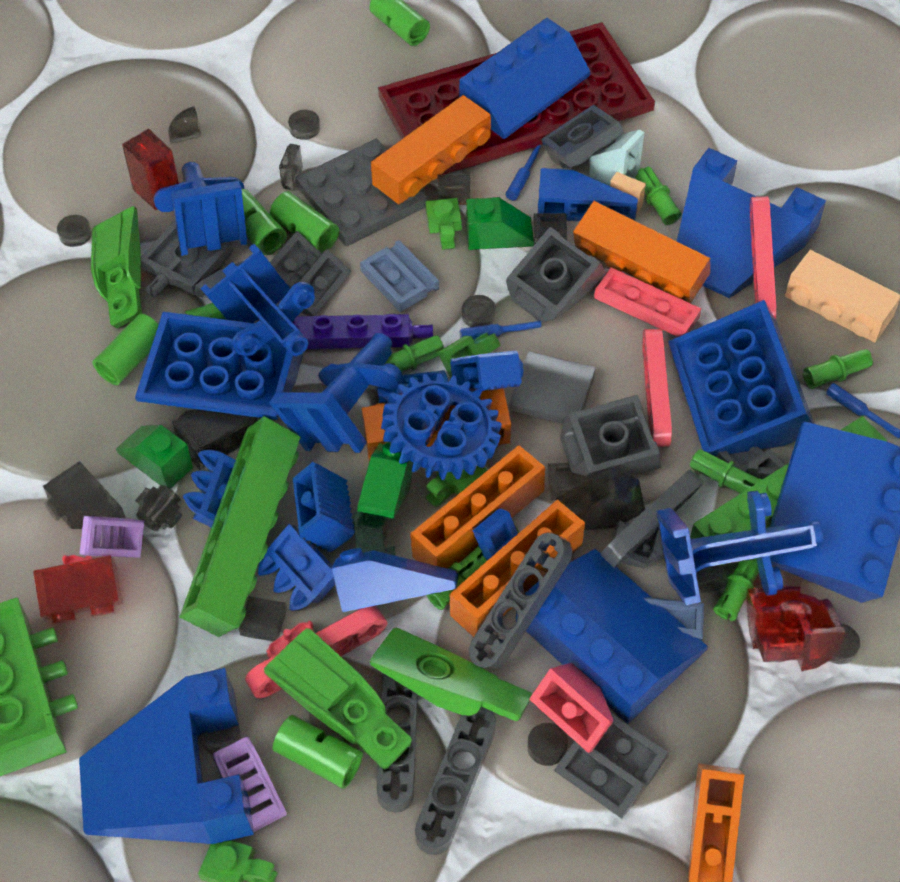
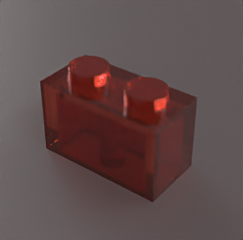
[122,128,179,211]
[33,555,123,624]

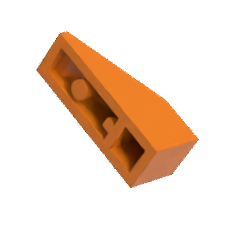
[688,763,744,882]

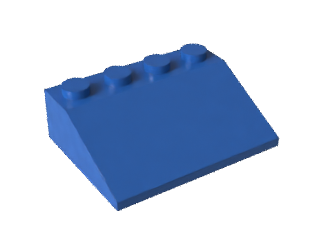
[668,300,815,456]
[135,312,303,420]
[770,421,900,603]
[516,548,708,724]

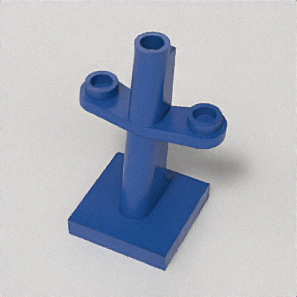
[153,162,248,256]
[200,244,315,356]
[270,333,402,453]
[656,490,823,605]

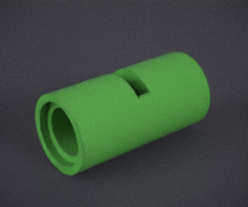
[369,0,430,46]
[241,189,287,255]
[270,191,339,253]
[92,313,159,385]
[273,715,363,789]

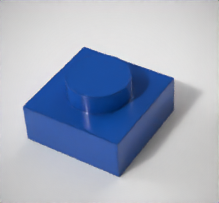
[472,508,518,561]

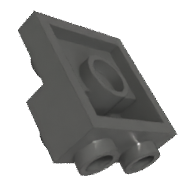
[541,105,624,169]

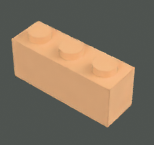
[785,250,900,343]

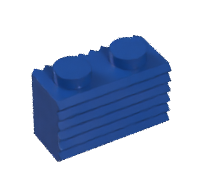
[450,350,524,392]
[293,462,355,552]

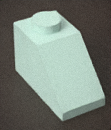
[589,129,645,186]

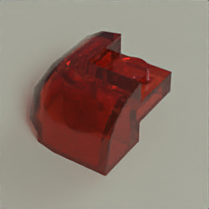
[747,586,845,672]

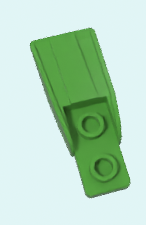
[91,206,142,328]
[264,628,412,769]
[370,628,532,721]

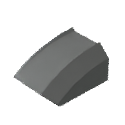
[506,226,606,322]
[560,395,661,477]

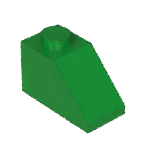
[466,197,534,250]
[116,425,193,491]
[357,442,413,519]

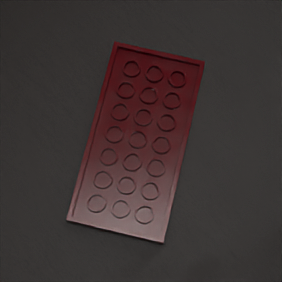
[378,22,655,176]

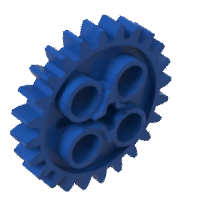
[381,373,502,480]

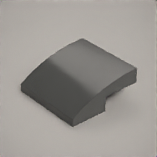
[270,231,351,316]
[509,351,596,423]
[554,713,669,819]

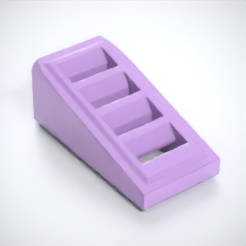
[79,516,145,558]
[212,737,287,832]

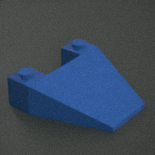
[677,148,826,298]
[79,668,254,844]

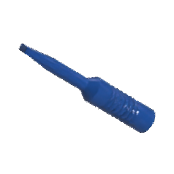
[505,145,541,201]
[460,321,541,340]
[826,383,900,439]

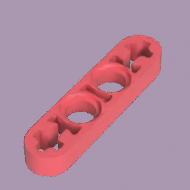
[750,196,776,319]
[642,329,672,447]
[245,605,388,698]

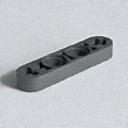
[601,469,704,568]
[469,533,572,670]
[376,673,418,813]
[415,707,496,855]

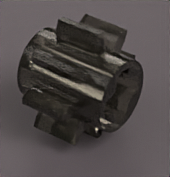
[135,485,183,531]

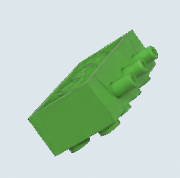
[0,597,78,776]

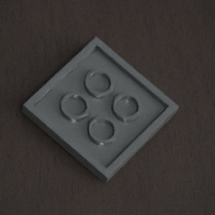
[295,138,428,247]

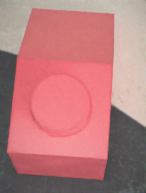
[529,663,614,753]

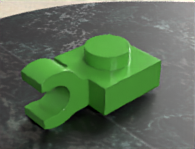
[425,198,462,249]
[437,333,501,379]
[426,466,487,507]
[198,840,278,882]

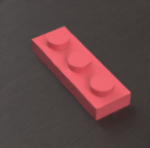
[594,267,701,337]

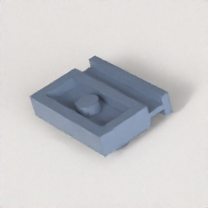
[360,240,439,312]

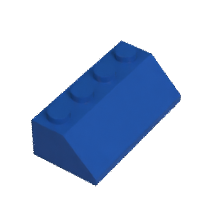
[459,18,590,139]

